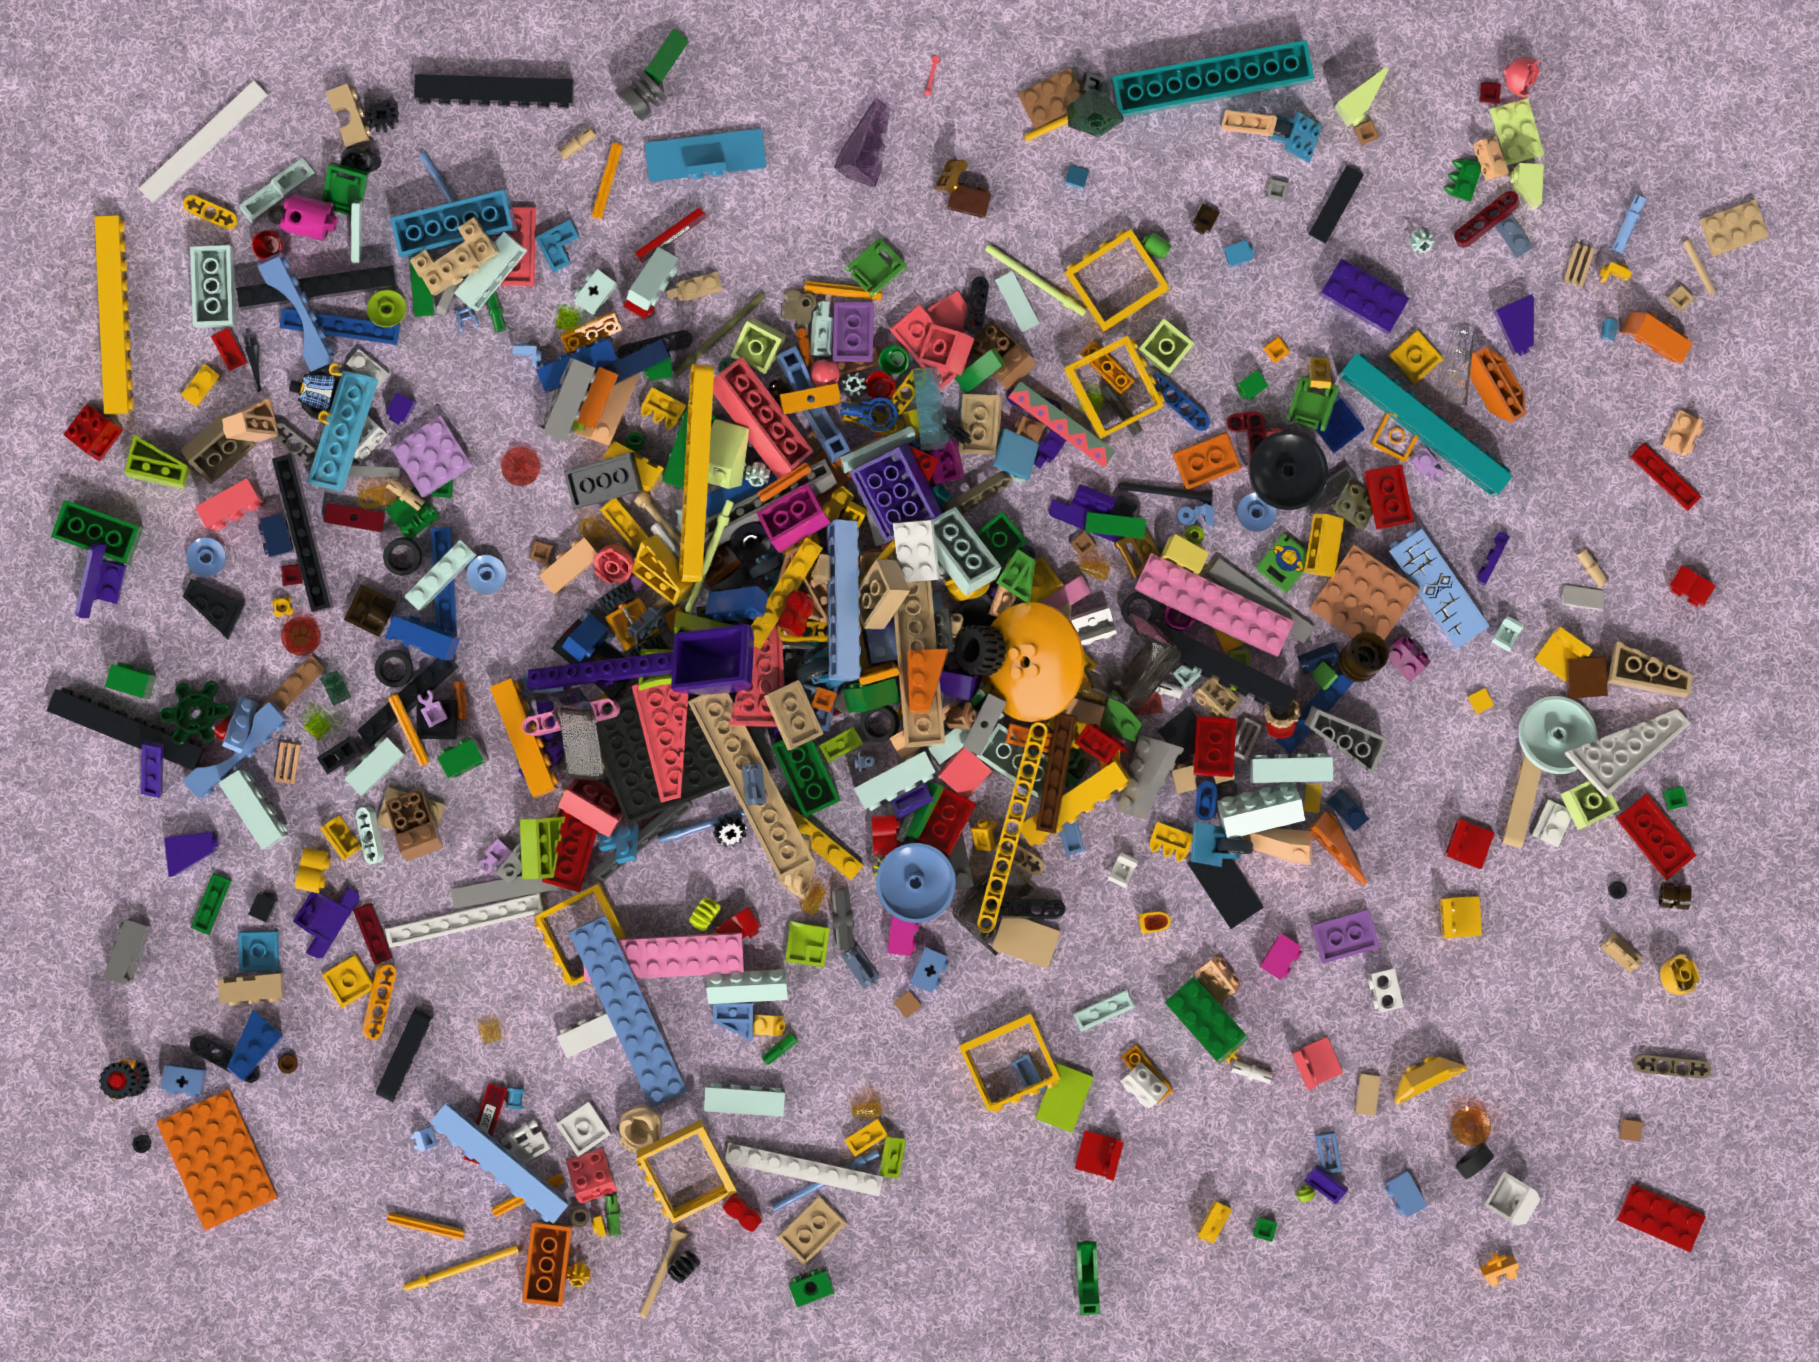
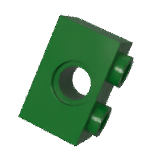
[789,1267,835,1308]

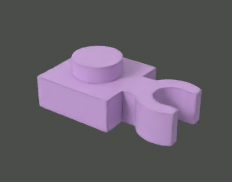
[1411,448,1445,484]
[418,690,448,728]
[478,838,512,874]

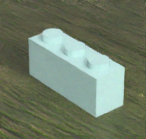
[627,247,679,311]
[345,737,406,796]

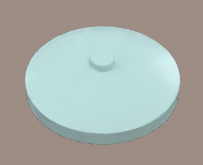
[1518,696,1598,774]

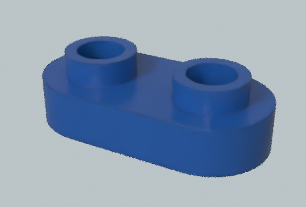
[1195,781,1218,821]

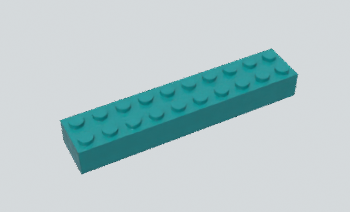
[1111,40,1314,119]
[1338,353,1513,497]

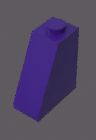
[1494,294,1534,356]
[164,832,219,877]

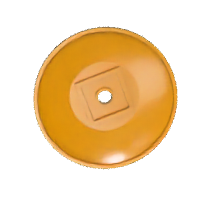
[982,602,1084,722]

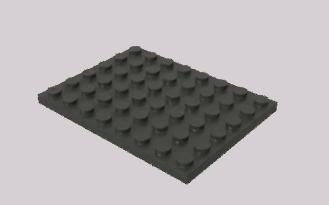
[587,692,776,825]

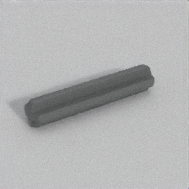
[1101,384,1142,436]

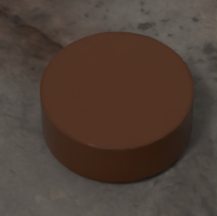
[278,1054,298,1074]

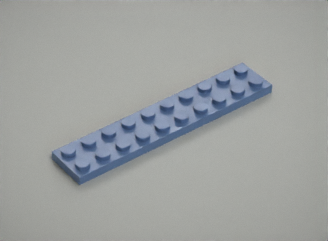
[568,914,687,1108]

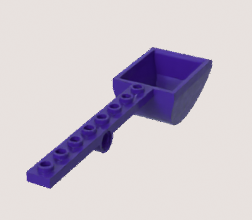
[527,624,754,695]

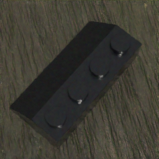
[551,619,630,699]

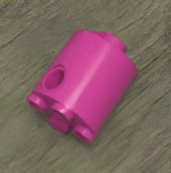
[280,194,338,241]

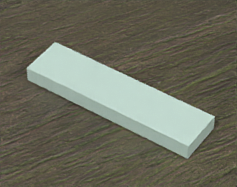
[840,426,915,473]

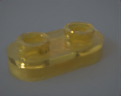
[357,485,397,510]
[578,518,614,550]

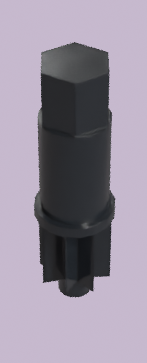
[932,411,972,445]

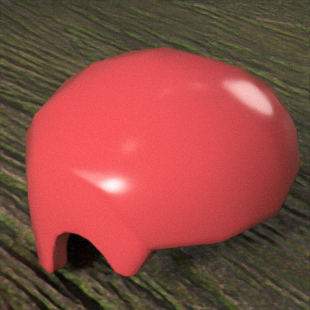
[809,359,839,387]

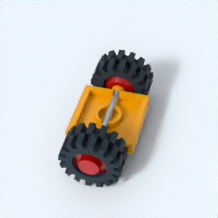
[598,582,668,657]
[99,1058,150,1100]

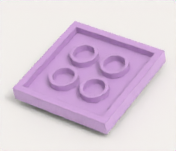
[391,415,473,498]

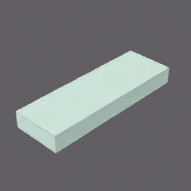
[351,200,362,263]
[995,271,1040,333]
[1073,989,1135,1032]

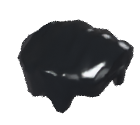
[340,145,382,177]

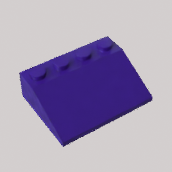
[849,443,942,542]

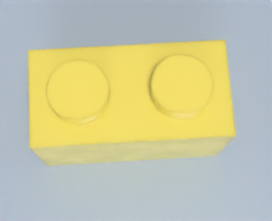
[1160,534,1209,575]

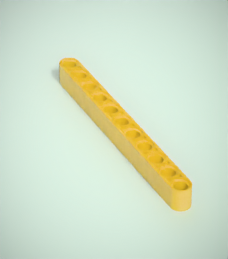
[679,364,714,582]
[977,722,1048,933]

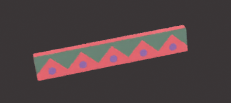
[1008,381,1116,468]

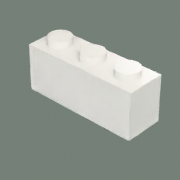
[557,1010,617,1058]

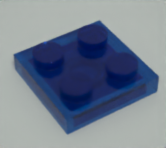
[1314,398,1365,454]

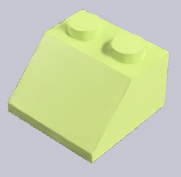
[1510,163,1544,209]
[731,317,787,374]

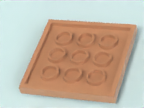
[1310,544,1420,640]

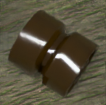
[1658,882,1692,910]

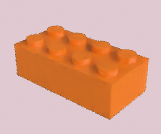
[522,1220,573,1307]

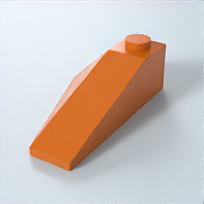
[1306,812,1367,885]

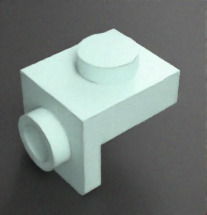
[1492,616,1524,652]

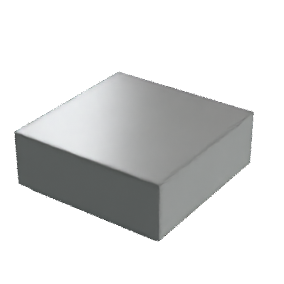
[1266,178,1289,202]

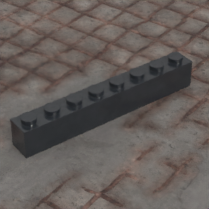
[414,74,575,109]
[236,265,399,310]
[272,454,334,613]
[1145,620,1298,715]
[46,687,205,771]

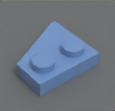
[713,1002,753,1041]

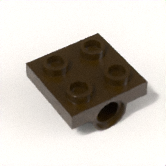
[343,584,397,637]

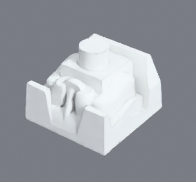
[1484,1171,1540,1225]

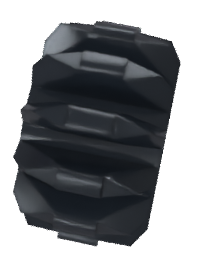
[366,99,399,133]
[713,813,747,847]
[667,1250,700,1284]

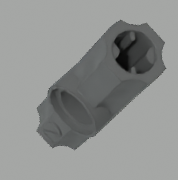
[832,889,855,950]

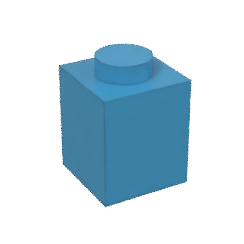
[1223,240,1255,268]

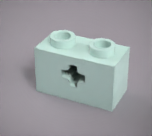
[574,269,617,316]

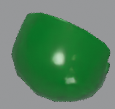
[878,345,911,375]

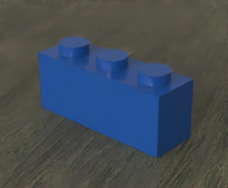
[705,586,768,622]

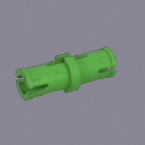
[605,1195,621,1236]

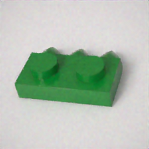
[1443,158,1481,202]

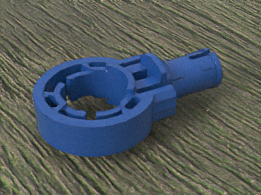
[840,398,897,432]

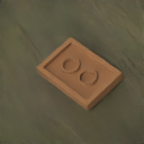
[1017,68,1088,129]

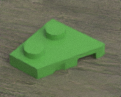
[996,549,1036,603]
[1099,692,1143,742]

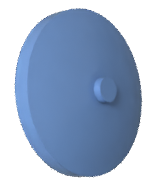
[876,843,956,923]

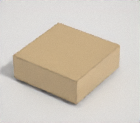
[1666,284,1695,312]

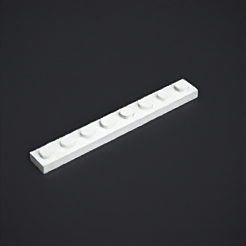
[725,1143,884,1196]

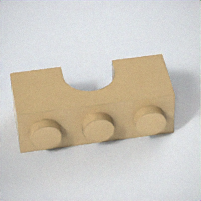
[326,83,372,148]
[1171,761,1235,794]

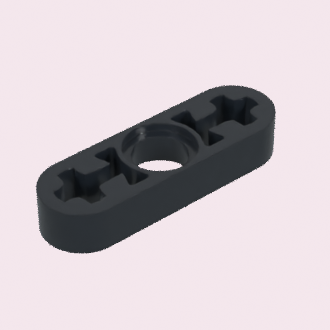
[964,277,989,334]

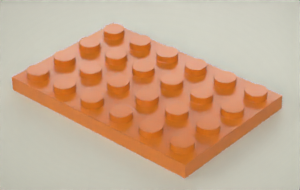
[156,1089,278,1230]

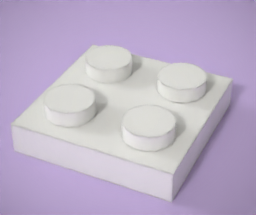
[556,1101,611,1157]

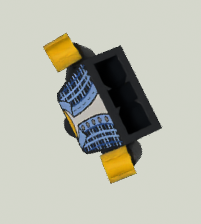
[289,363,343,425]

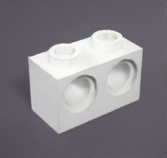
[1367,968,1404,1013]

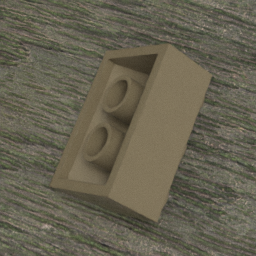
[180,412,256,484]

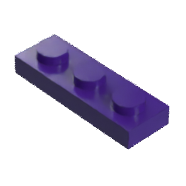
[141,740,164,798]

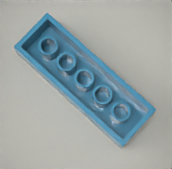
[390,190,518,258]

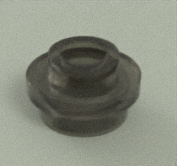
[268,205,286,225]
[1218,780,1238,798]

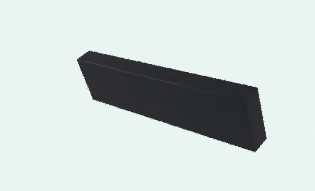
[1308,166,1364,244]

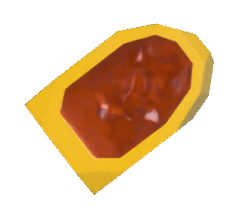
[1139,911,1172,934]

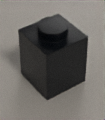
[248,891,279,923]

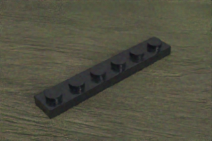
[357,658,459,746]

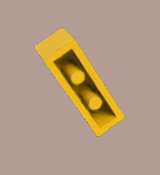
[1304,514,1344,577]

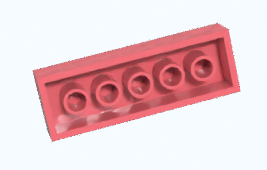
[713,356,814,479]

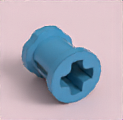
[506,1087,525,1109]

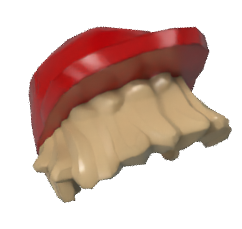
[1265,699,1301,738]

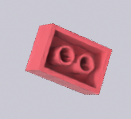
[195,478,264,531]
[558,771,623,837]

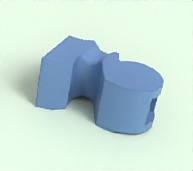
[1177,503,1214,527]

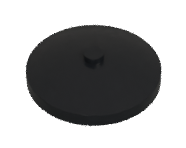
[1248,431,1328,510]

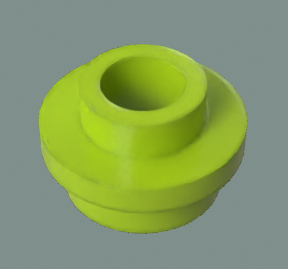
[1185,525,1205,544]
[1295,1185,1315,1202]

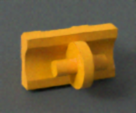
[1479,1251,1519,1286]

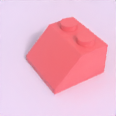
[918,324,974,376]

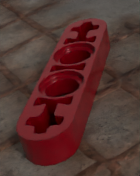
[1454,191,1520,248]

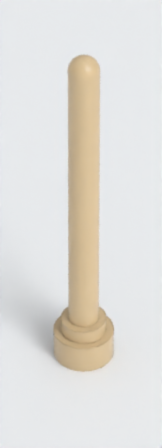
[634,491,681,548]
[640,1227,688,1318]

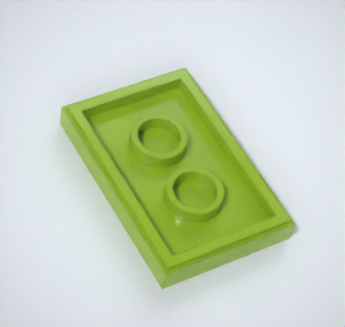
[1035,1063,1094,1133]

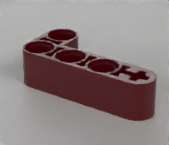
[1225,412,1266,461]

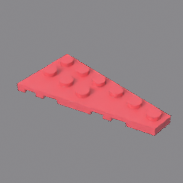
[728,620,784,727]
[632,684,689,802]

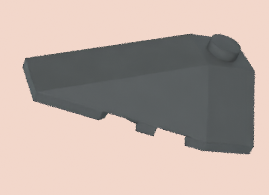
[944,832,974,890]

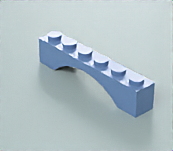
[257,252,335,371]
[776,346,850,464]
[183,701,289,799]

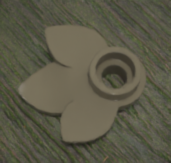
[781,290,817,329]

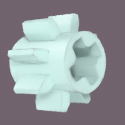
[1408,228,1435,253]
[842,373,866,397]
[745,462,770,487]

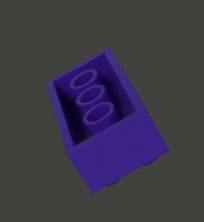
[1320,258,1410,335]

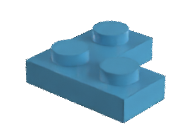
[535,220,579,273]
[599,822,638,864]

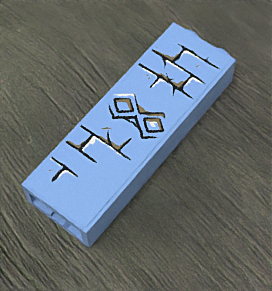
[1387,528,1489,649]

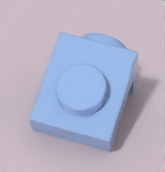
[513,342,542,367]

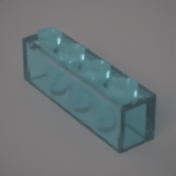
[913,367,948,451]

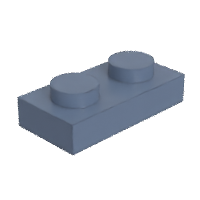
[1495,215,1533,258]

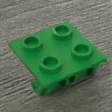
[385,487,440,539]

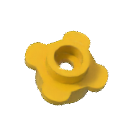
[272,596,293,617]

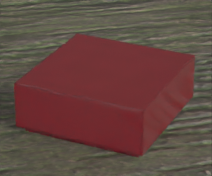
[1479,82,1501,104]
[281,564,303,586]

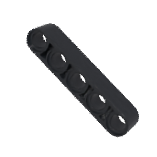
[375,1006,434,1103]

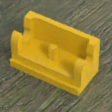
[320,815,362,860]

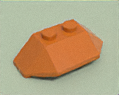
[1470,346,1527,423]

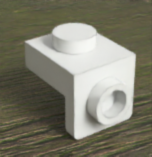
[1108,853,1138,888]

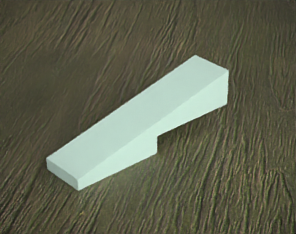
[239,157,315,224]
[928,707,1005,764]

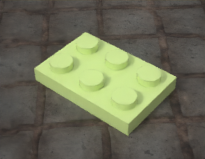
[1490,98,1544,166]

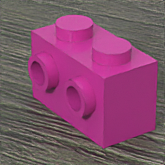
[887,915,919,956]
[1259,933,1302,980]

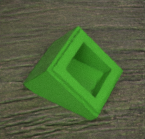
[1311,661,1338,690]

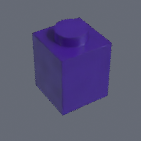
[386,393,416,425]

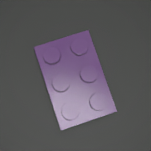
[833,302,874,362]
[1311,909,1380,964]

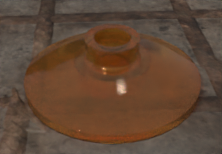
[1451,1106,1491,1146]

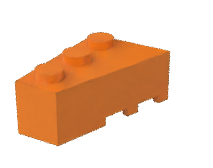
[1620,311,1693,364]
[907,649,948,713]

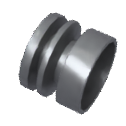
[615,68,667,121]

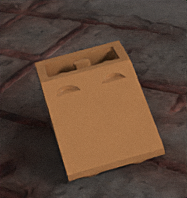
[969,320,1037,391]
[385,788,444,862]

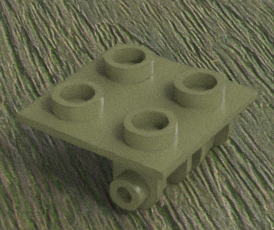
[1330,478,1373,532]

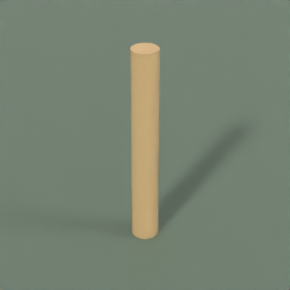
[1683,239,1716,295]

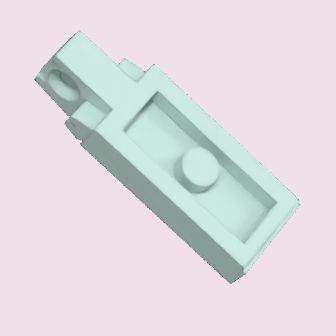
[810,301,834,357]

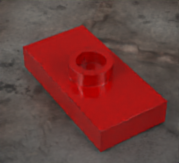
[211,327,248,371]

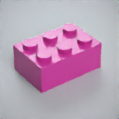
[756,483,831,553]

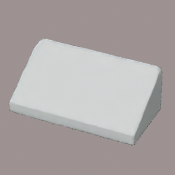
[1562,585,1604,610]

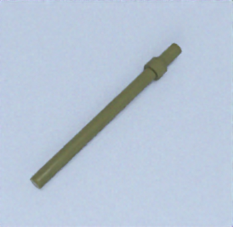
[673,292,766,376]

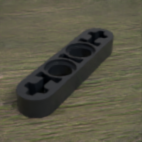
[617,330,693,360]
[988,899,1066,919]
[190,1036,261,1083]

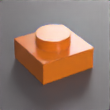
[811,687,837,713]

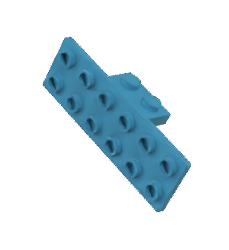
[645,129,767,182]

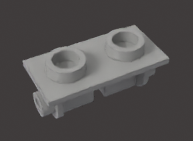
[495,842,522,884]

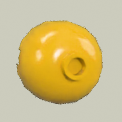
[1660,955,1700,995]

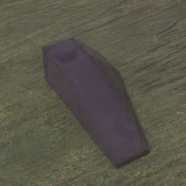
[834,98,890,187]

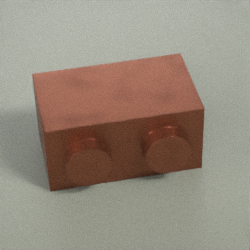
[947,182,991,219]

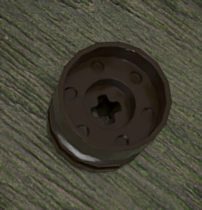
[1338,632,1389,683]

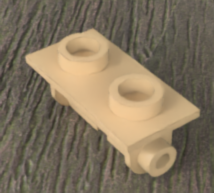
[1600,933,1643,973]

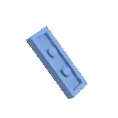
[222,695,258,753]

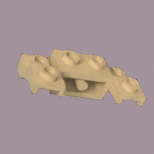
[410,217,500,296]

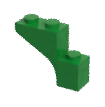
[1076,1240,1100,1315]

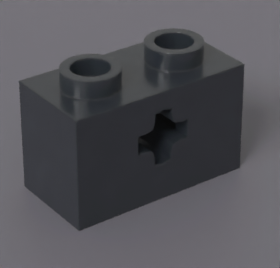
[317,736,364,775]

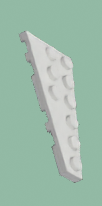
[1565,709,1691,798]

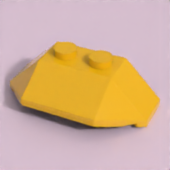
[1394,1055,1468,1105]

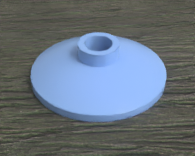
[466,555,506,594]

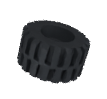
[954,625,1007,675]

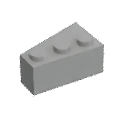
[103,919,151,985]

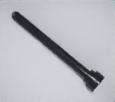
[1118,482,1213,505]

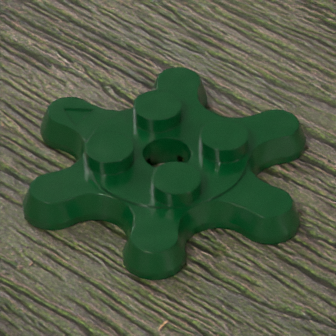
[159,681,231,745]

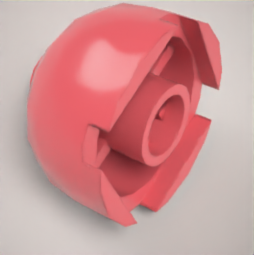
[1504,57,1540,98]
[594,544,634,584]

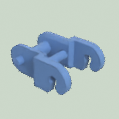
[454,305,480,333]

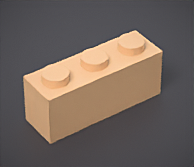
[539,538,598,595]

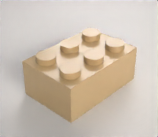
[858,559,910,629]

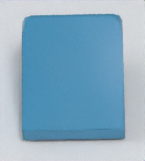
[1065,165,1089,189]
[1601,318,1618,341]

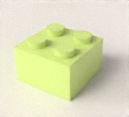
[1137,319,1195,376]
[1560,780,1620,830]

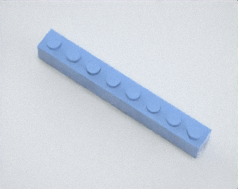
[827,519,861,681]
[430,1102,571,1223]

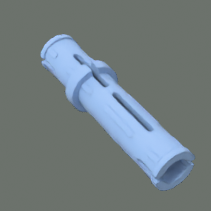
[1611,195,1647,254]

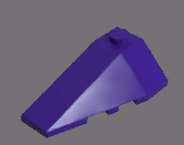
[897,662,982,702]

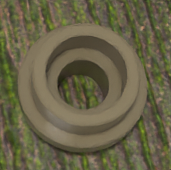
[569,1208,589,1228]

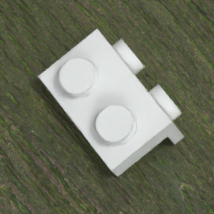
[1070,605,1117,645]
[1120,1062,1168,1109]

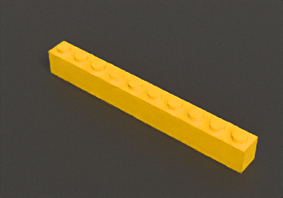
[94,215,134,415]

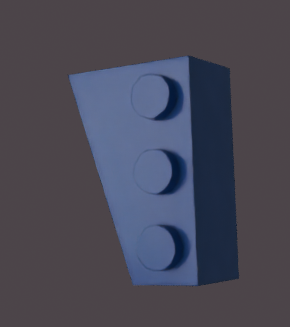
[385,614,461,660]
[227,1010,283,1082]

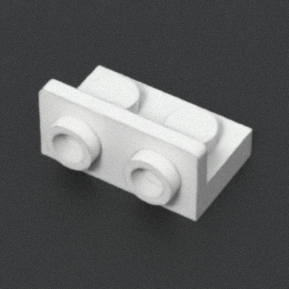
[354,415,387,462]

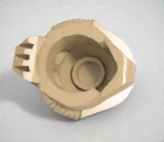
[779,862,816,900]
[619,1104,663,1153]

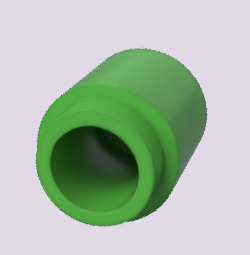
[1142,232,1172,259]

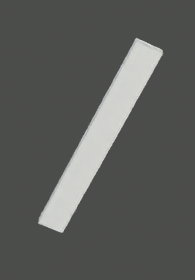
[139,81,268,203]
[385,893,544,948]

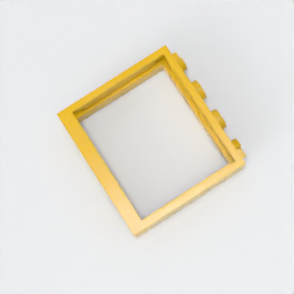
[1064,229,1170,333]
[1063,335,1165,440]
[534,883,628,987]
[959,1013,1061,1113]
[635,1119,737,1224]

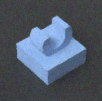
[411,1127,437,1152]

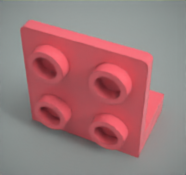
[1291,1037,1343,1090]
[566,1148,618,1204]

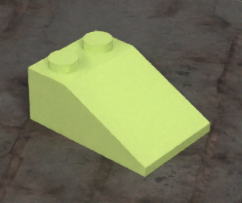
[1334,67,1388,127]
[708,419,750,489]

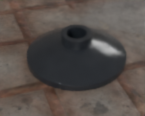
[731,523,771,561]

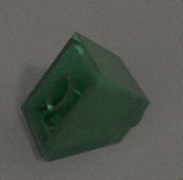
[1067,89,1124,137]

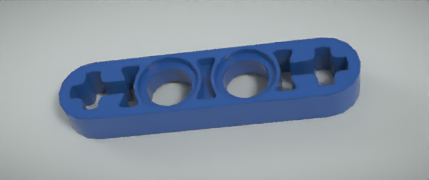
[1152,374,1210,431]

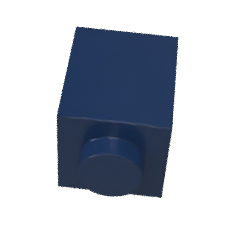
[1326,789,1369,832]

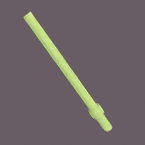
[985,244,1087,316]
[685,500,734,613]

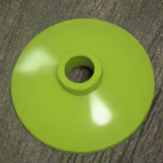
[367,290,407,327]

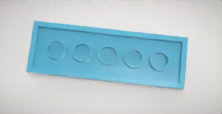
[307,371,378,492]

